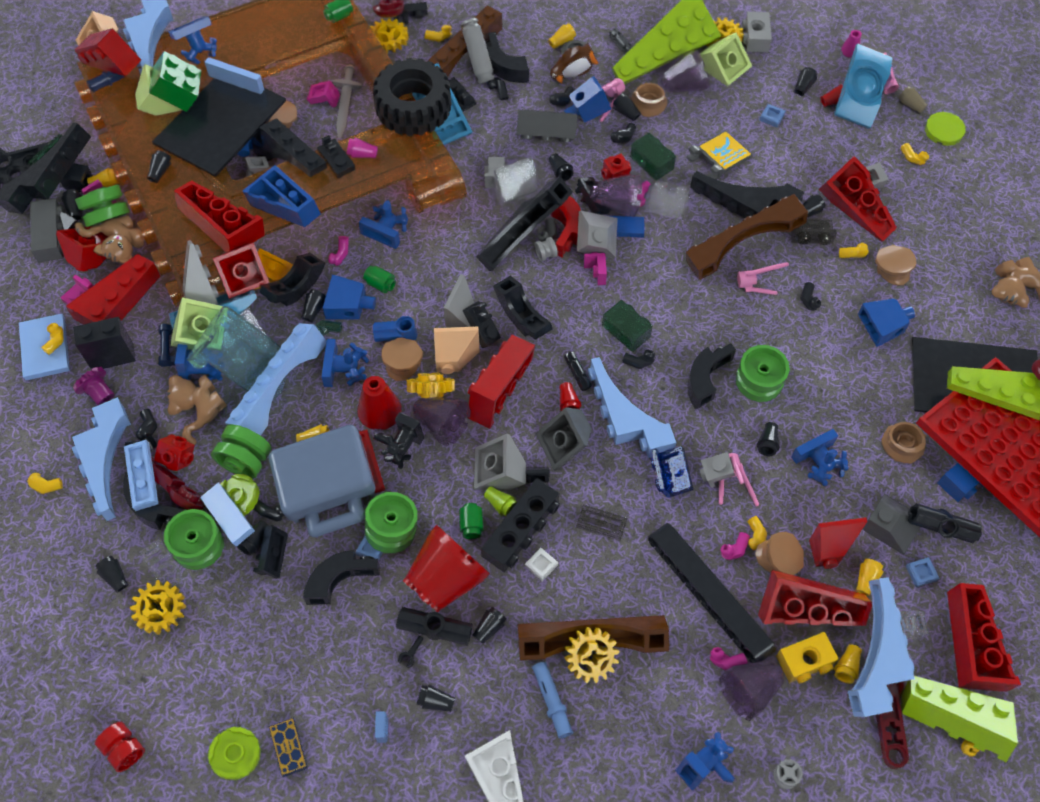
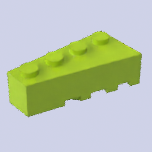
[901,676,1018,762]

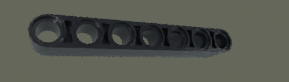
[648,523,776,666]

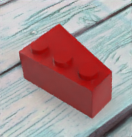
[74,28,141,76]

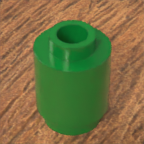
[323,0,353,23]
[363,265,396,293]
[459,503,483,539]

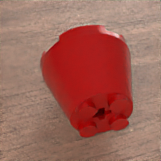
[403,525,490,612]

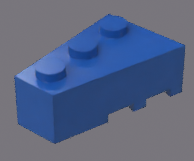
[243,165,321,227]

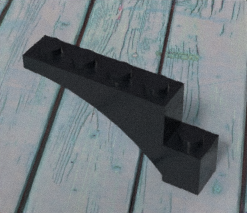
[251,118,327,177]
[0,123,91,214]
[690,171,804,218]
[476,177,573,271]

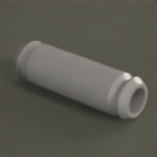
[461,18,495,84]

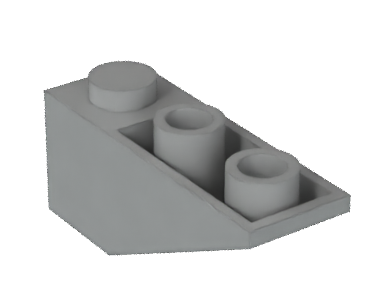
[182,240,219,305]

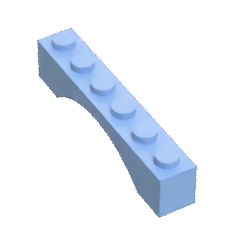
[225,323,326,436]

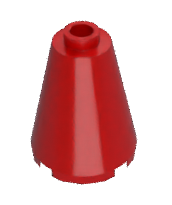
[357,376,402,430]

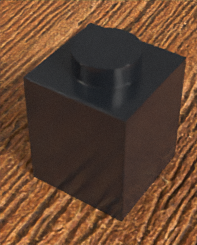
[60,163,93,192]

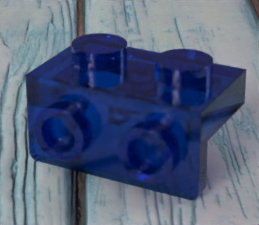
[650,446,694,498]

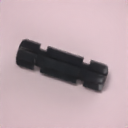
[609,28,633,54]
[564,351,592,391]

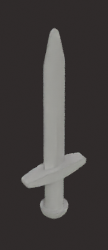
[333,64,362,138]

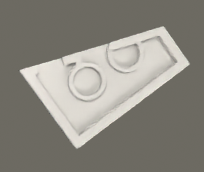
[465,730,523,802]

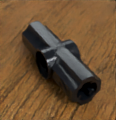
[908,503,982,543]
[396,607,473,646]

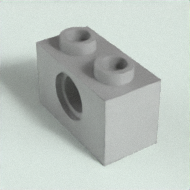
[741,12,772,52]

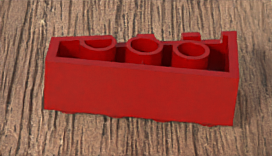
[174,180,265,253]
[66,254,160,324]
[467,335,535,429]
[758,570,872,626]
[947,583,1021,692]

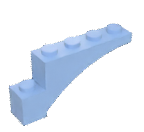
[123,0,174,75]
[588,357,676,458]
[72,397,131,521]
[848,577,915,717]

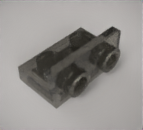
[791,219,837,245]

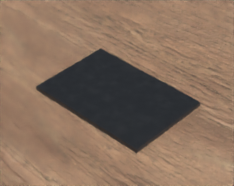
[152,78,286,177]
[912,337,1038,413]

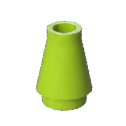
[484,486,517,516]

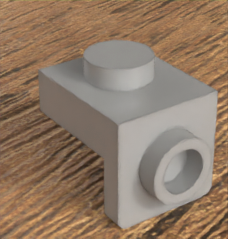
[699,452,735,488]

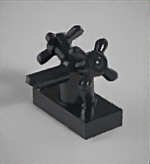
[373,412,424,469]

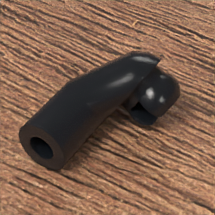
[488,78,509,101]
[549,86,575,106]
[610,123,636,143]
[800,282,821,311]
[622,350,655,369]
[136,409,157,440]
[253,499,285,522]

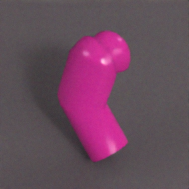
[328,236,349,266]

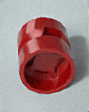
[95,722,145,773]

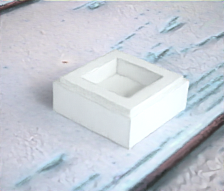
[525,548,558,581]

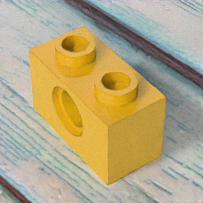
[776,632,839,684]

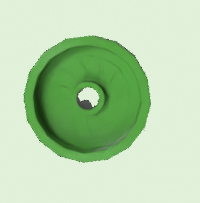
[75,185,130,227]
[736,345,790,402]
[211,424,272,479]
[365,492,417,553]
[164,509,224,570]

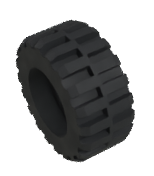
[373,58,451,136]

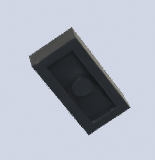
[393,2,428,25]
[449,77,476,112]
[317,135,356,179]
[575,177,612,215]
[462,301,501,349]
[253,525,288,579]

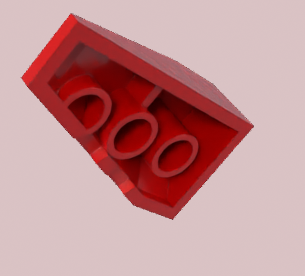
[818,156,897,242]

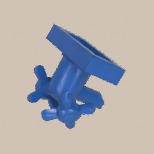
[168,16,217,64]
[359,200,408,249]
[322,339,369,387]
[175,344,225,381]
[791,429,849,486]
[675,732,735,791]

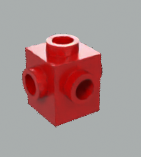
[601,153,632,189]
[154,434,195,471]

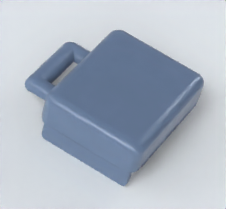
[269,425,376,537]

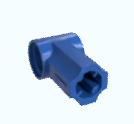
[373,316,418,342]

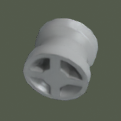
[535,237,558,262]
[773,759,803,789]

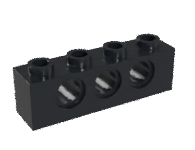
[481,478,560,572]

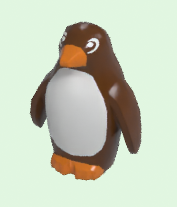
[550,42,598,84]

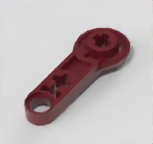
[373,0,405,18]
[151,457,205,510]
[876,681,909,769]

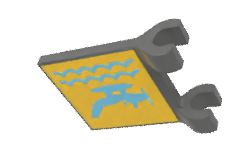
[686,131,753,179]

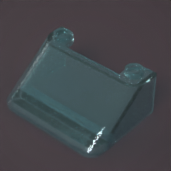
[187,306,287,401]

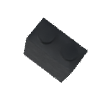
[73,317,136,370]

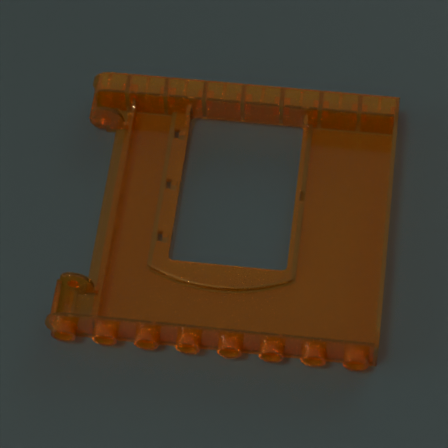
[74,0,467,307]

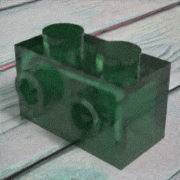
[630,132,676,181]
[602,299,653,353]

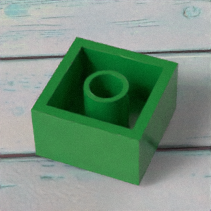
[149,51,201,112]

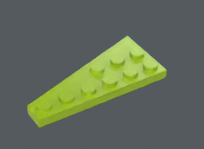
[612,0,721,84]
[947,366,1040,420]

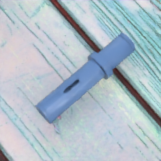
[532,662,573,739]

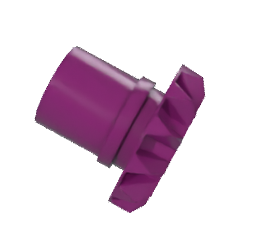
[73,367,115,405]

